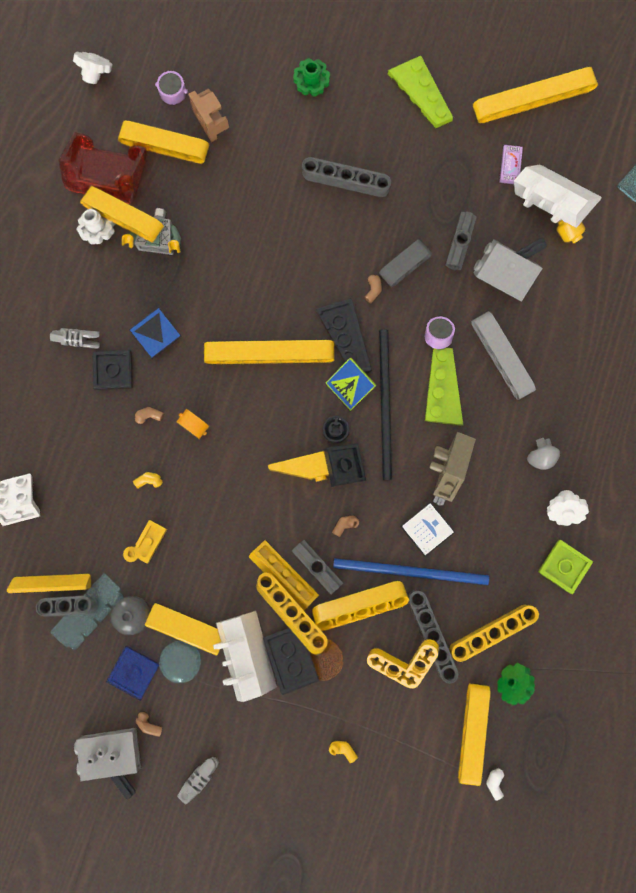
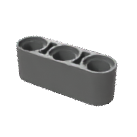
[379,239,432,288]
[36,596,98,617]

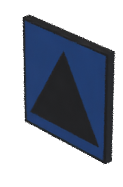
[129,307,182,359]

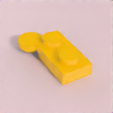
[123,520,167,563]

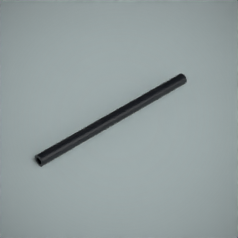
[379,329,392,480]

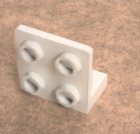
[0,474,40,526]

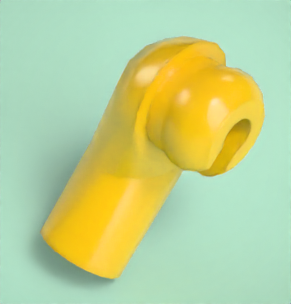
[133,472,162,489]
[329,741,358,763]

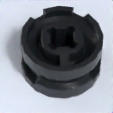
[322,415,349,444]

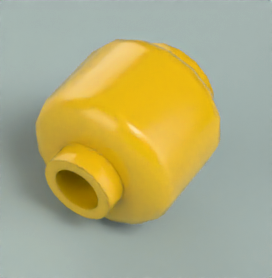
[557,220,585,243]

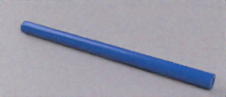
[333,558,489,585]

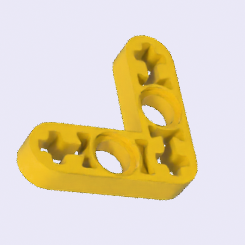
[367,640,439,688]

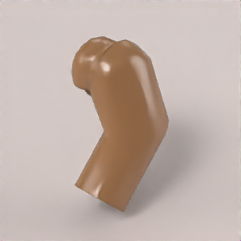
[364,275,382,303]
[135,407,164,424]
[332,515,359,537]
[136,712,162,737]

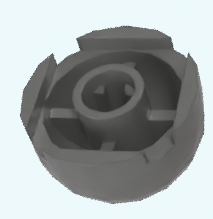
[111,596,151,635]

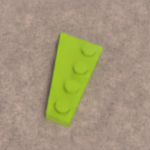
[388,56,453,128]
[425,348,463,426]

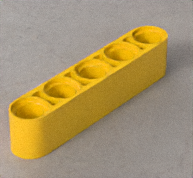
[118,121,209,164]
[80,186,164,242]
[256,573,328,654]
[312,581,409,631]
[449,605,539,662]
[458,684,490,786]

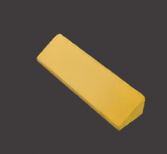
[249,540,319,611]
[7,574,91,593]
[145,603,221,655]

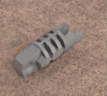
[50,328,100,349]
[177,757,219,804]

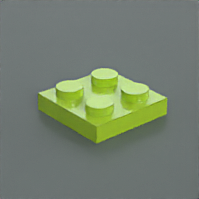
[538,540,593,594]

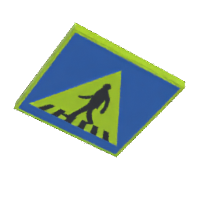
[326,358,377,411]

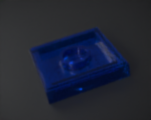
[106,646,160,701]

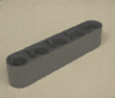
[302,157,391,197]
[408,590,459,684]

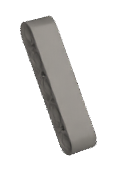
[471,311,536,400]

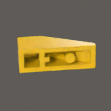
[268,451,329,482]

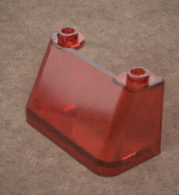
[59,132,147,204]

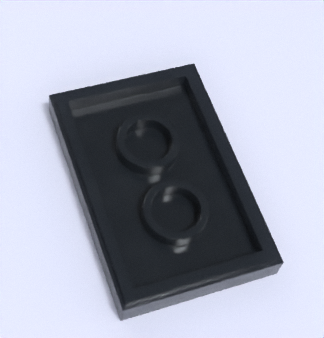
[263,626,320,695]

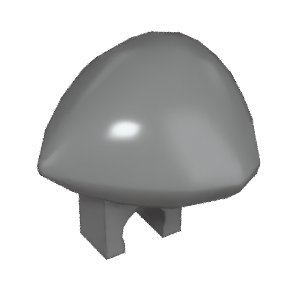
[527,438,560,470]

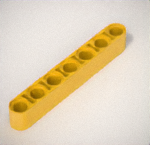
[473,67,598,123]
[204,340,334,364]

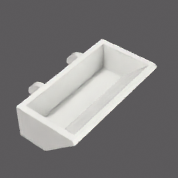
[514,164,601,228]
[213,611,277,702]

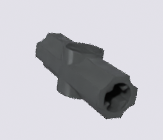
[445,212,477,270]
[292,540,343,594]

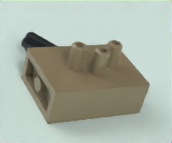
[429,432,476,505]

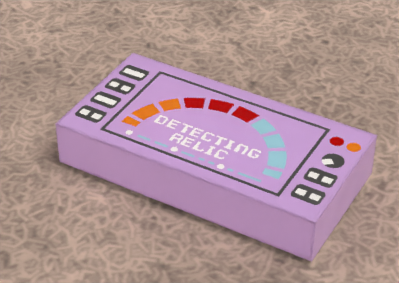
[500,145,523,184]

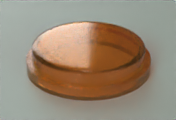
[310,639,343,681]

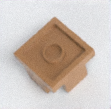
[188,89,229,142]

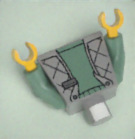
[122,208,181,255]

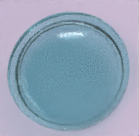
[159,641,201,683]

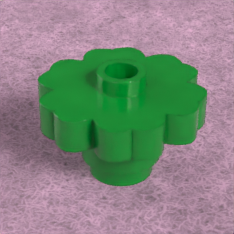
[293,58,330,97]
[497,663,535,705]

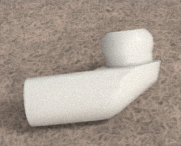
[487,768,504,800]

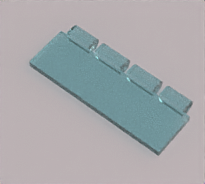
[51,573,124,650]

